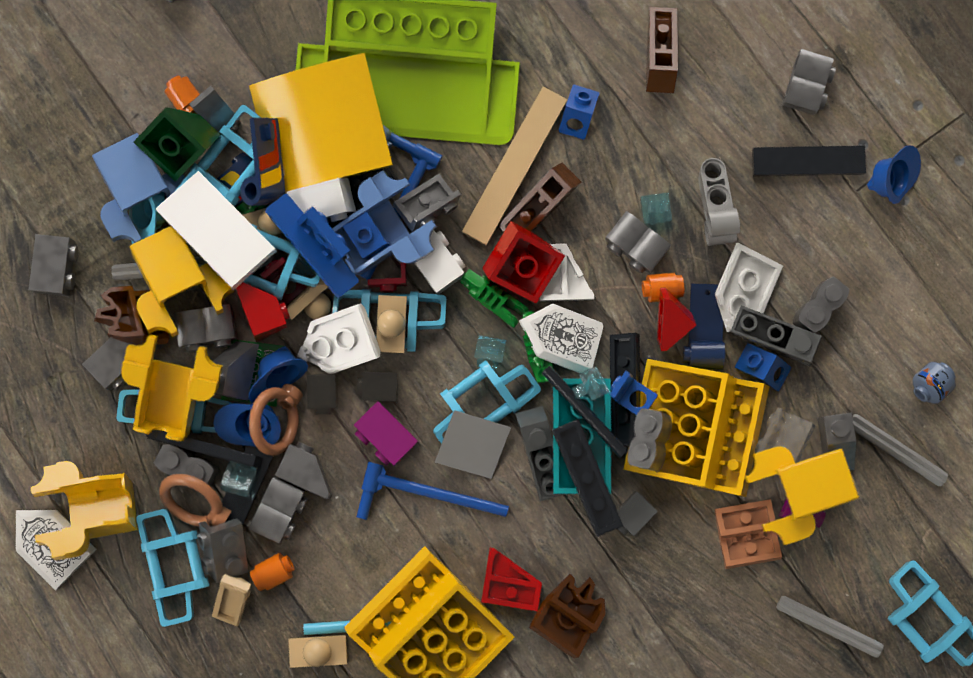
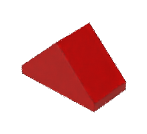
[657,288,696,351]

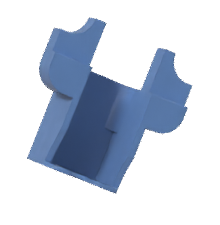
[92,133,185,243]
[332,170,437,276]

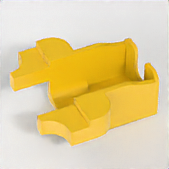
[130,226,234,338]
[121,335,223,441]
[745,446,859,545]
[31,461,138,561]

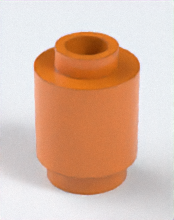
[165,75,200,114]
[642,273,684,303]
[250,553,295,591]

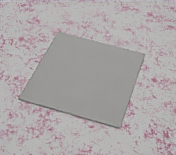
[435,410,511,479]

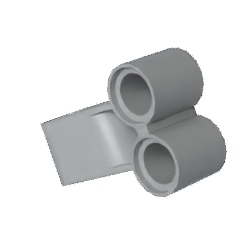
[698,158,740,246]

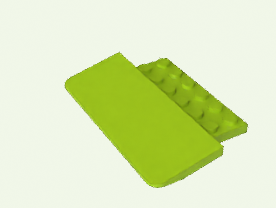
[296,0,520,145]

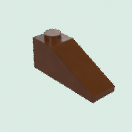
[646,7,678,93]
[498,162,582,232]

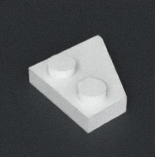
[540,244,594,301]

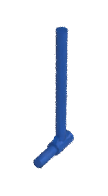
[361,133,443,280]
[356,462,509,520]

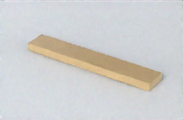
[462,86,568,246]

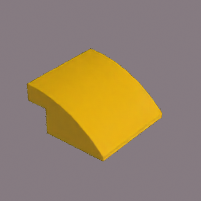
[249,53,393,194]
[623,359,769,497]
[344,546,515,678]

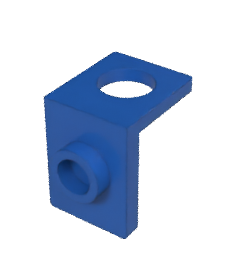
[559,85,599,140]
[343,211,392,260]
[735,343,792,392]
[610,371,658,415]

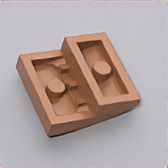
[715,499,782,569]

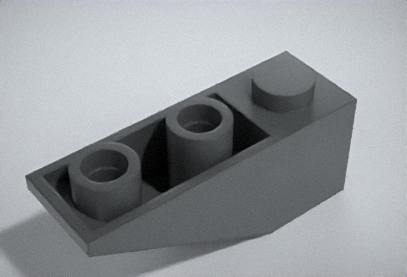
[730,305,822,367]
[515,406,564,501]

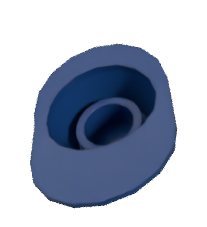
[867,145,921,204]
[249,346,308,403]
[213,403,281,447]

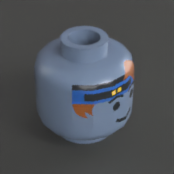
[913,362,956,404]

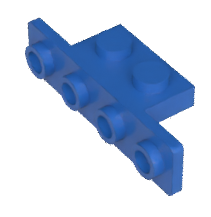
[265,194,359,298]

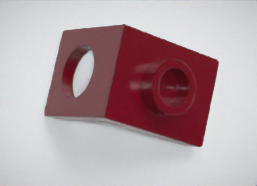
[261,257,307,305]
[367,262,407,292]

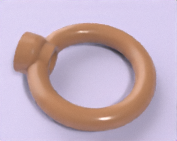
[249,384,303,456]
[159,474,231,527]

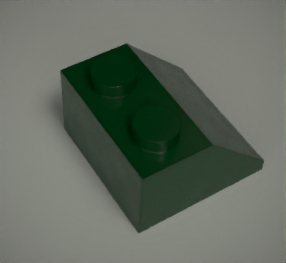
[133,107,221,182]

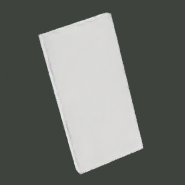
[156,171,276,290]

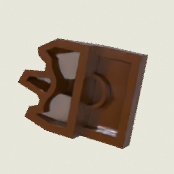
[94,286,170,346]
[529,574,606,659]

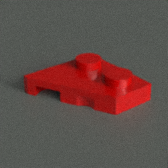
[481,547,542,611]

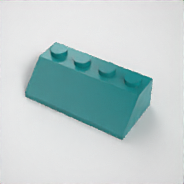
[553,379,611,494]

